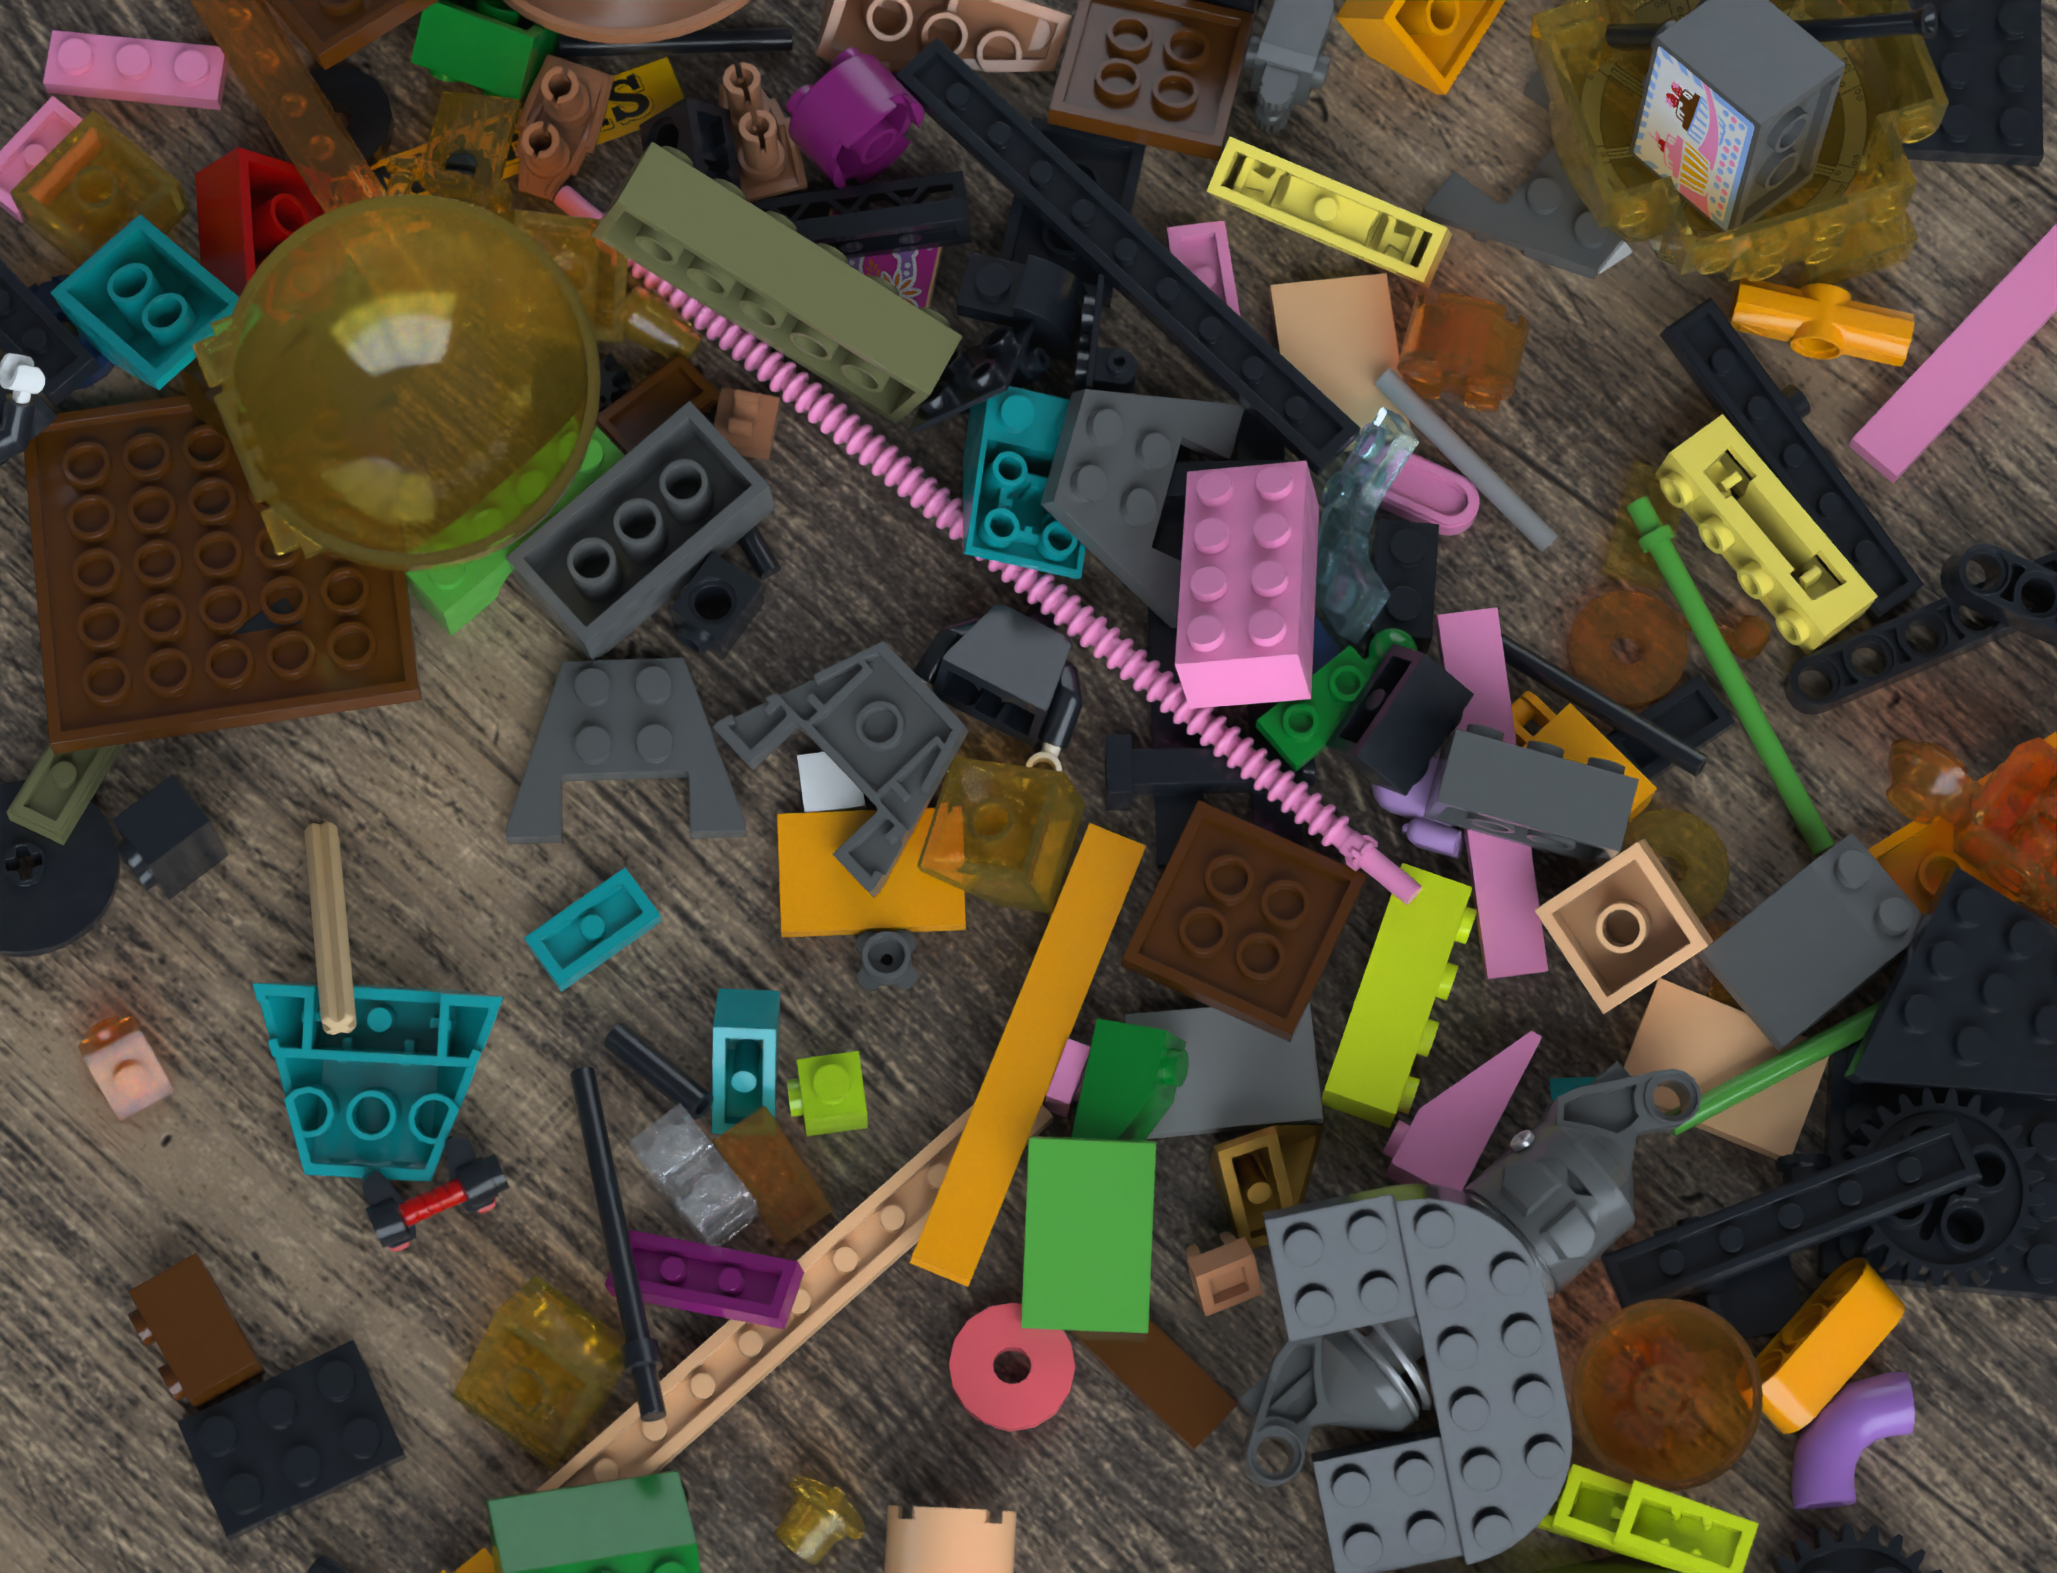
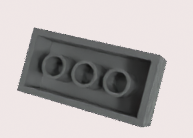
[506,401,775,661]

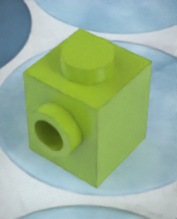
[786,1051,868,1137]

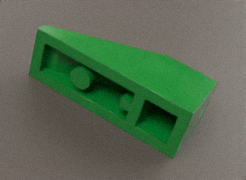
[1071,1019,1189,1141]

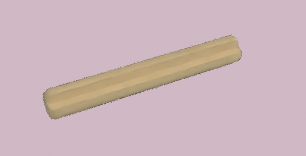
[304,821,357,1035]

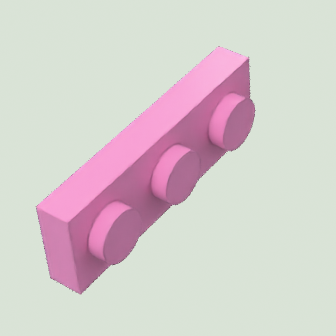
[43,30,229,110]

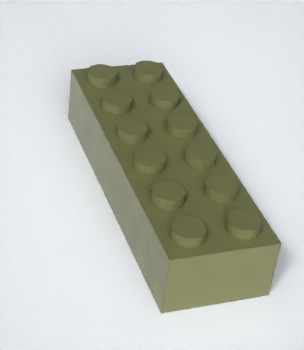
[591,142,963,424]

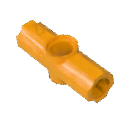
[1728,276,1915,367]

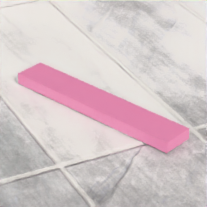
[1848,223,2057,484]
[1434,607,1548,980]

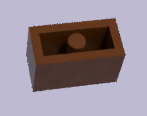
[128,1253,266,1411]

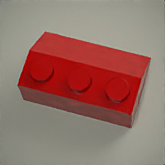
[195,147,340,323]

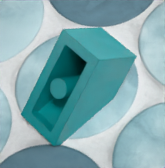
[712,988,780,1136]

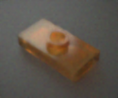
[711,1106,834,1246]

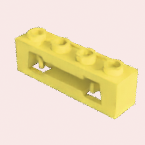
[1207,137,1452,288]
[1655,414,1878,655]

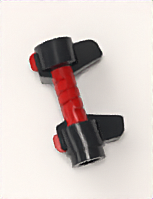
[361,1133,510,1252]

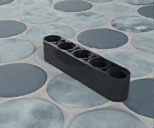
[1940,543,2057,647]

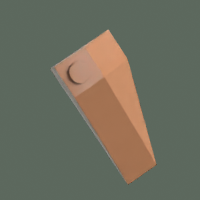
[815,0,1072,73]

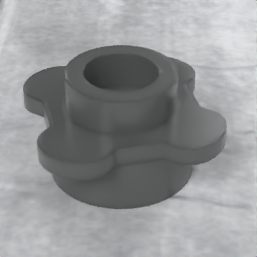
[855,930,918,991]

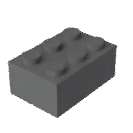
[1423,724,1639,866]

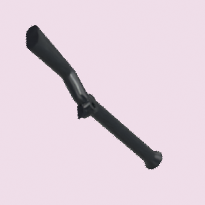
[1605,3,1938,51]

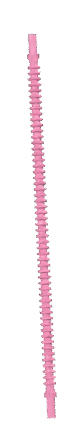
[554,185,1422,905]

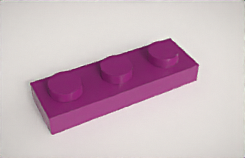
[604,1230,804,1329]

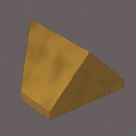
[1209,1125,1325,1250]

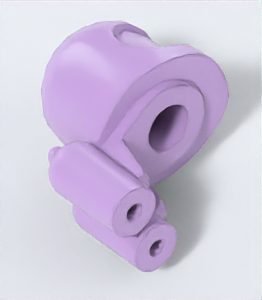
[1371,754,1465,859]

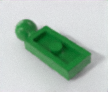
[1255,628,1417,772]

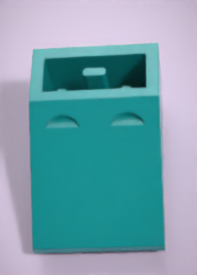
[963,386,1086,580]

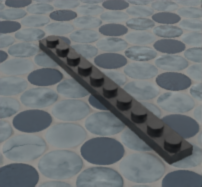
[895,37,1361,476]

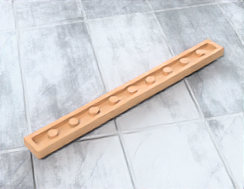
[536,1105,1053,1492]

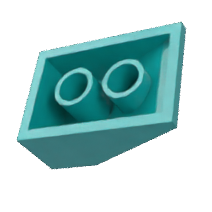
[50,214,250,390]

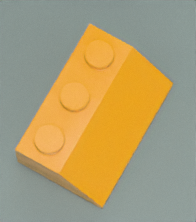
[1335,0,1506,95]

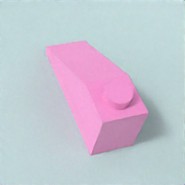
[1382,1031,1542,1191]

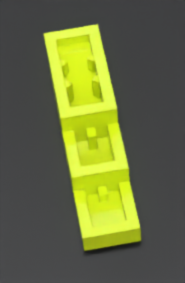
[1537,1464,1759,1573]

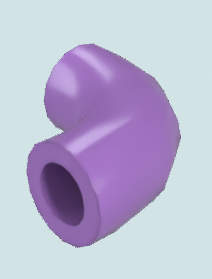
[1791,1372,1915,1510]

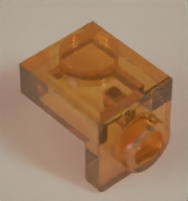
[78,1015,175,1122]

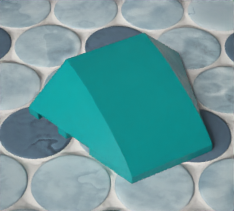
[252,982,505,1182]

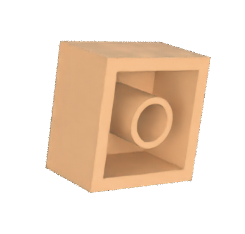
[1534,839,1714,1014]

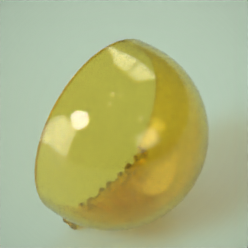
[192,194,601,572]

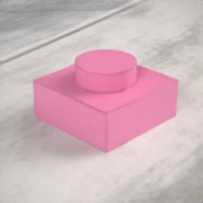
[1045,1039,1091,1118]

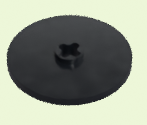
[0,780,120,957]

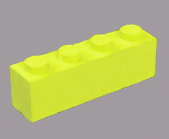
[1321,863,1477,1128]

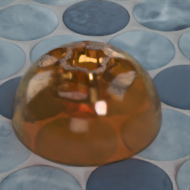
[1571,1299,1763,1492]

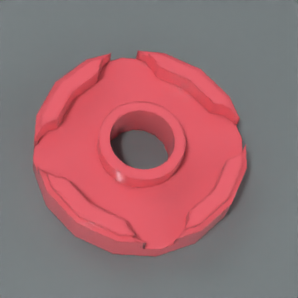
[949,1303,1075,1432]

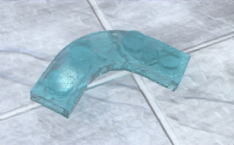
[1316,407,1420,644]

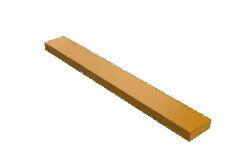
[909,823,1146,1287]

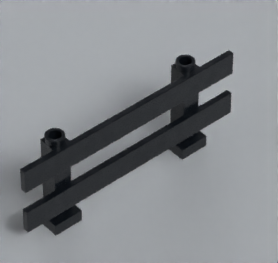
[1104,409,1315,868]

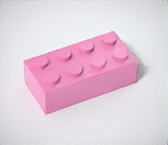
[1175,461,1319,709]

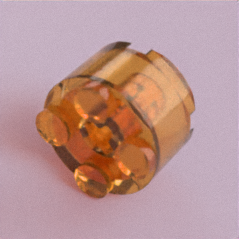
[1397,293,1530,412]

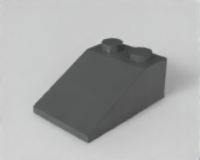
[1698,833,1924,1051]

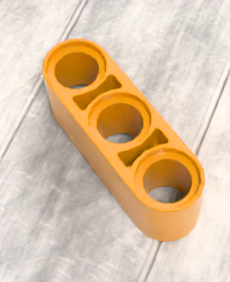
[1740,1257,1905,1434]

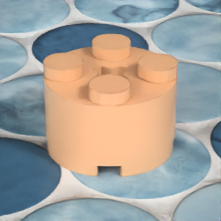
[884,1505,1017,1573]

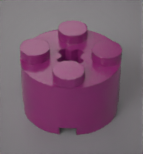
[786,47,924,189]

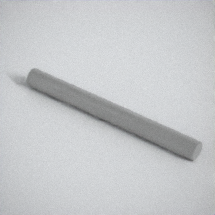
[1374,367,1559,553]

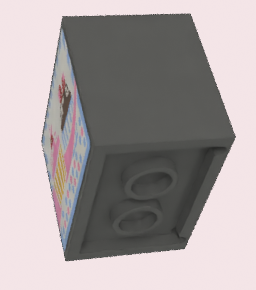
[1629,0,1846,239]

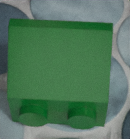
[411,0,560,102]

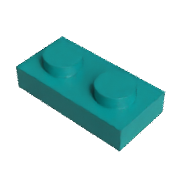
[524,868,662,992]

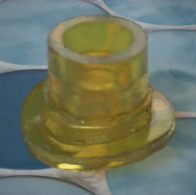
[775,1476,865,1565]

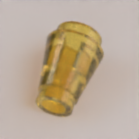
[612,285,704,361]

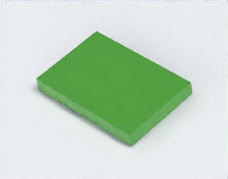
[1021,1136,1156,1333]

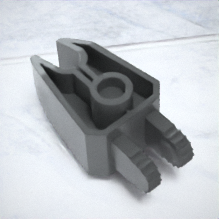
[1244,0,1334,134]

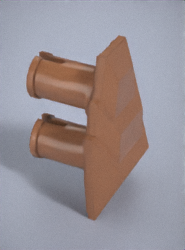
[515,54,614,201]
[719,62,807,203]

